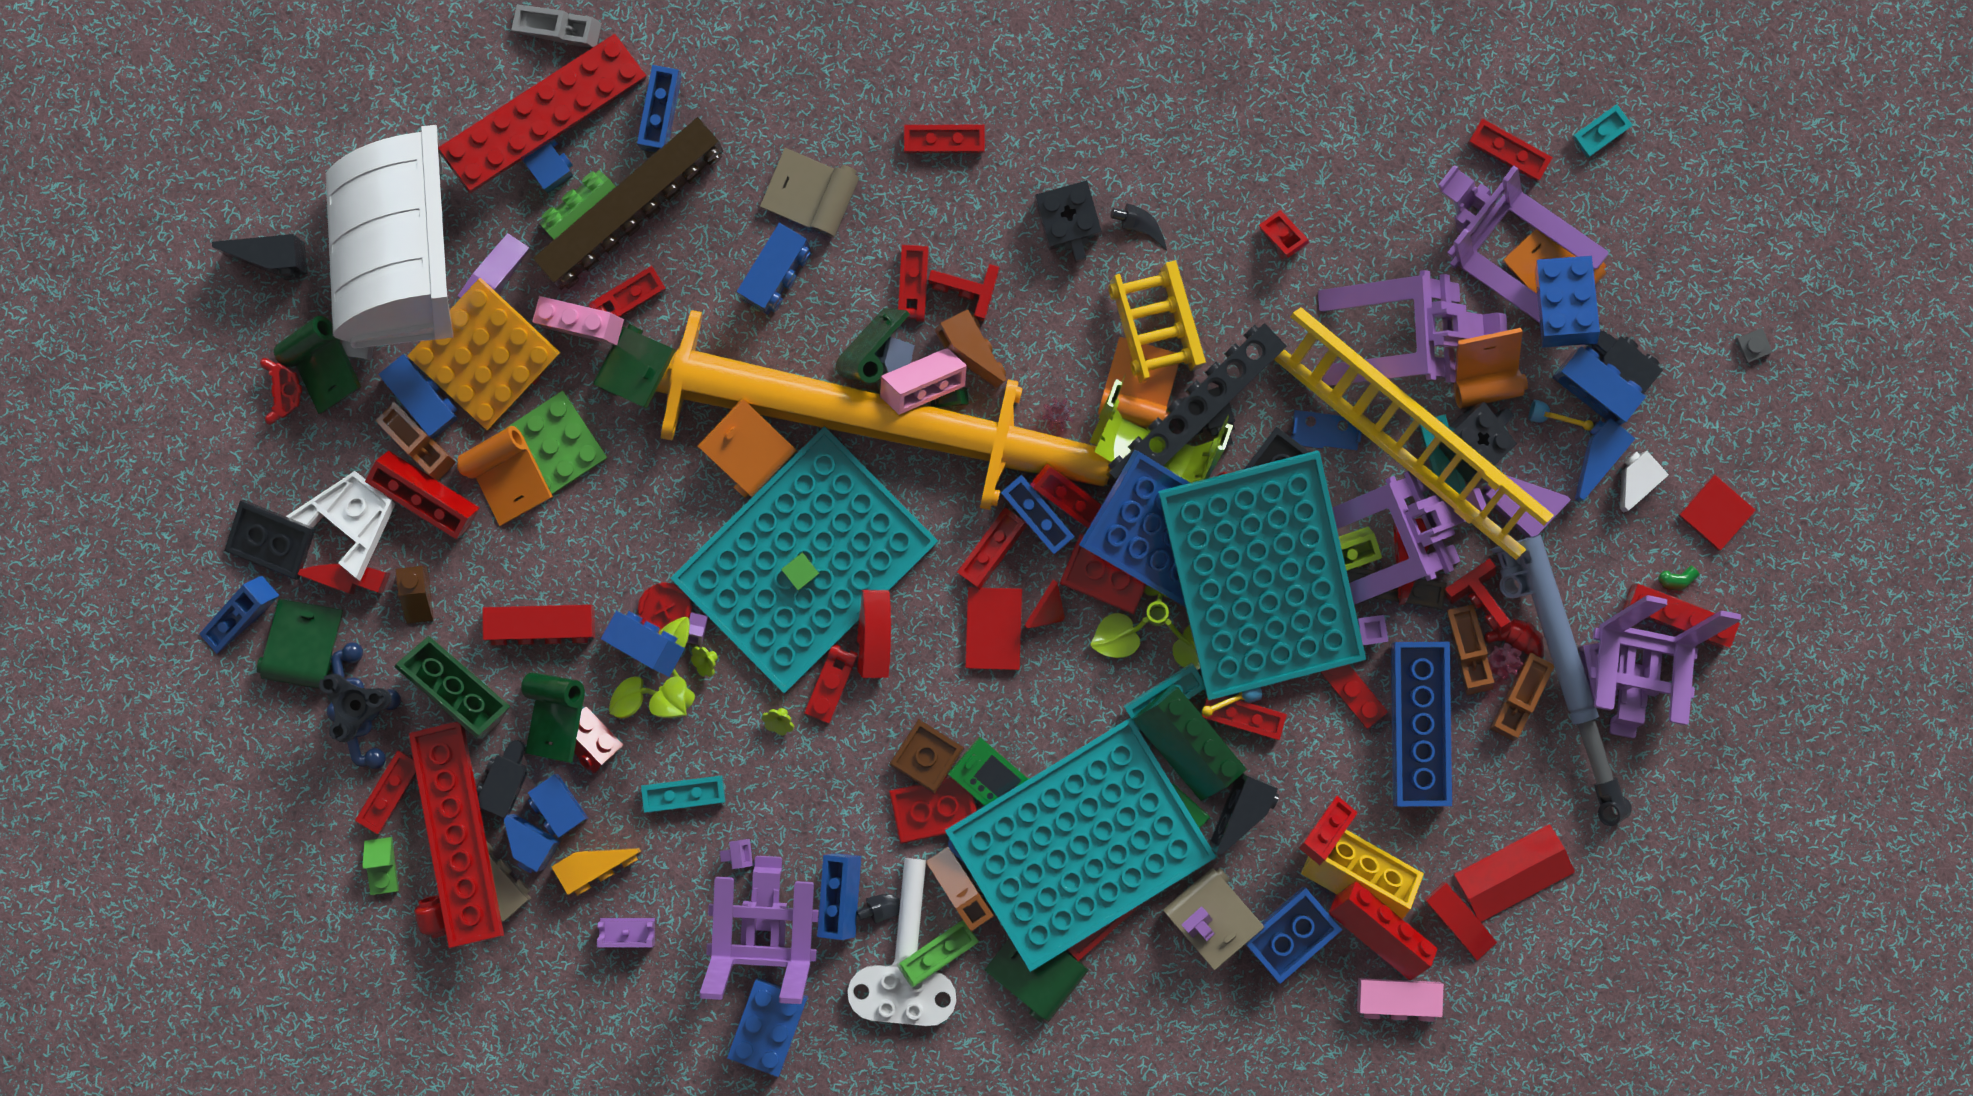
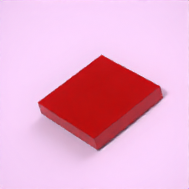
[1678,475,1756,551]

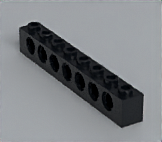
[1106,323,1287,484]

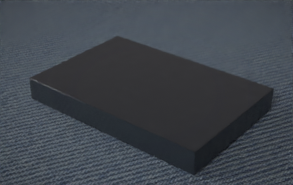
[224,500,316,580]

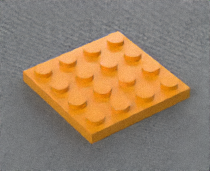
[407,278,560,430]

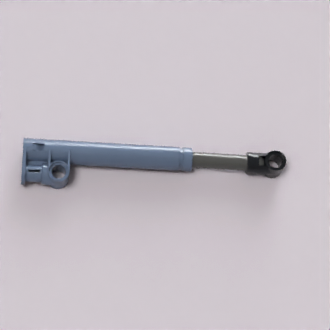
[1491,535,1632,826]

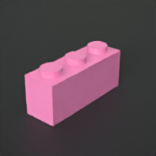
[532,296,624,345]
[880,348,967,415]
[1357,978,1444,1022]

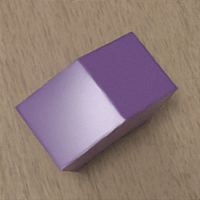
[687,612,709,646]

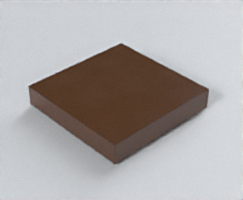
[889,719,964,794]

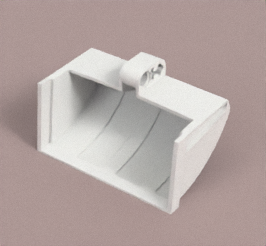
[326,125,453,349]

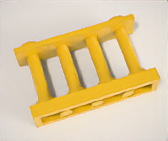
[1108,260,1206,384]

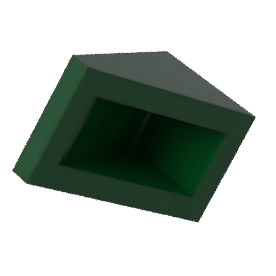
[931,387,969,408]

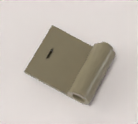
[760,148,860,238]
[1163,867,1265,970]

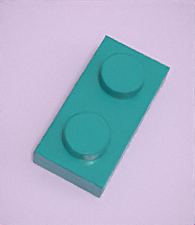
[1572,104,1633,158]

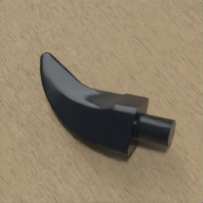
[1110,203,1167,251]
[856,894,900,924]

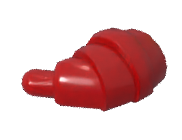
[260,358,303,425]
[1484,618,1544,659]

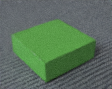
[781,552,819,591]

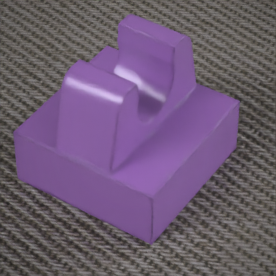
[1357,615,1388,645]
[720,839,753,869]
[1182,906,1215,941]

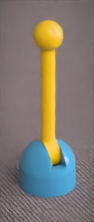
[1528,400,1594,431]
[1202,687,1262,717]

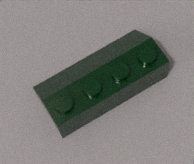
[394,636,510,739]
[1132,684,1247,801]

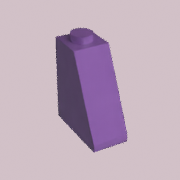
[1483,475,1571,538]

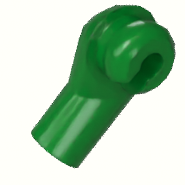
[1658,565,1700,591]

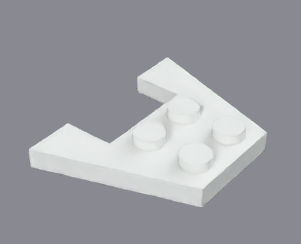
[286,471,395,581]

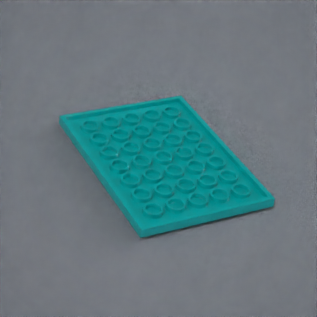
[670,426,939,694]
[1158,450,1366,700]
[945,718,1216,972]

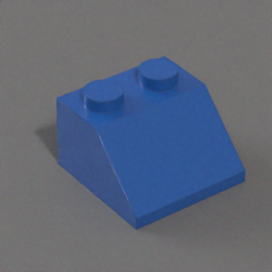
[504,814,561,873]

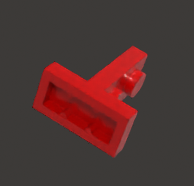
[928,264,999,322]
[1445,558,1510,635]

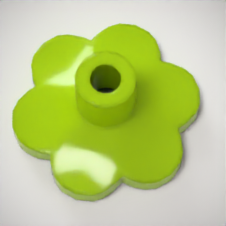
[691,646,718,677]
[761,708,794,736]

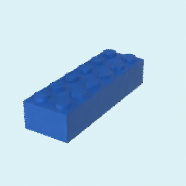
[1391,642,1452,807]

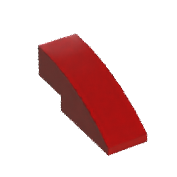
[298,564,390,594]
[857,590,891,678]
[1424,882,1497,961]

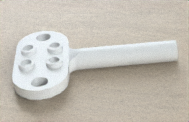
[848,858,956,1026]

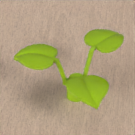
[1091,585,1200,670]
[609,617,695,719]

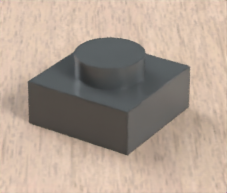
[1736,328,1773,363]

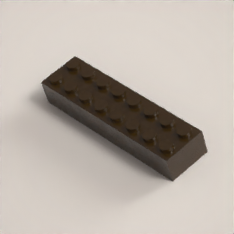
[533,117,724,290]

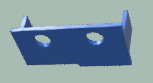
[1291,410,1362,450]

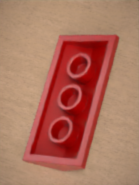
[1454,824,1575,922]

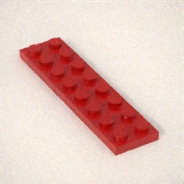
[438,34,647,194]
[409,721,504,948]

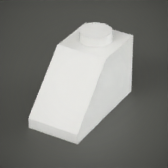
[1620,451,1669,513]

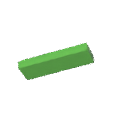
[897,920,979,988]

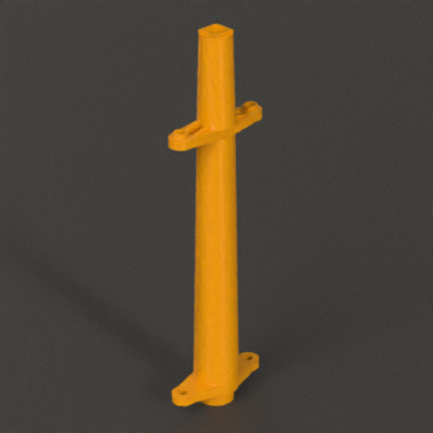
[656,310,1111,510]

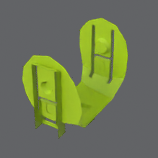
[1090,373,1233,483]

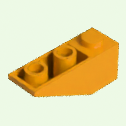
[551,848,641,896]

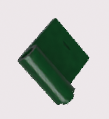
[836,308,910,383]
[274,316,361,414]
[593,324,676,409]
[257,599,343,689]
[521,672,585,763]
[984,938,1089,1023]

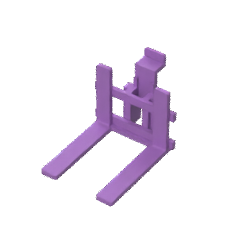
[1438,166,1608,323]
[1318,270,1507,386]
[1332,471,1486,604]
[1589,595,1741,738]
[700,856,818,1004]

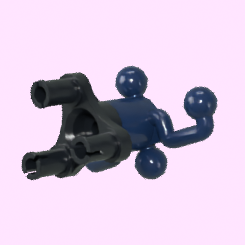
[319,642,401,769]

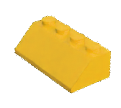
[1301,830,1424,919]

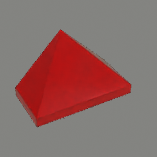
[1024,580,1065,629]

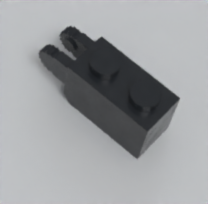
[1590,330,1663,394]
[476,740,528,818]

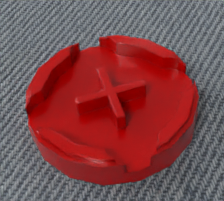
[638,582,692,633]

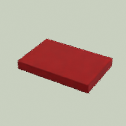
[1059,534,1147,615]
[966,587,1022,670]
[889,777,977,844]

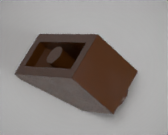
[395,566,434,624]

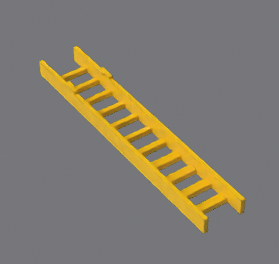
[1274,308,1554,560]

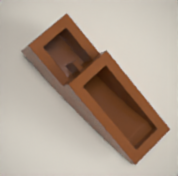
[375,402,456,481]
[1447,605,1494,696]
[1489,653,1554,741]

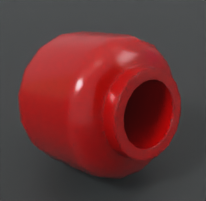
[414,895,446,938]

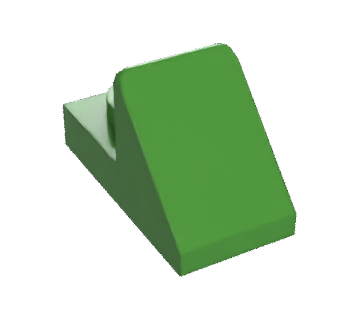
[363,837,399,895]

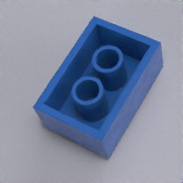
[736,223,811,315]
[1535,256,1600,348]
[1552,346,1646,425]
[1246,887,1342,984]
[727,978,809,1077]

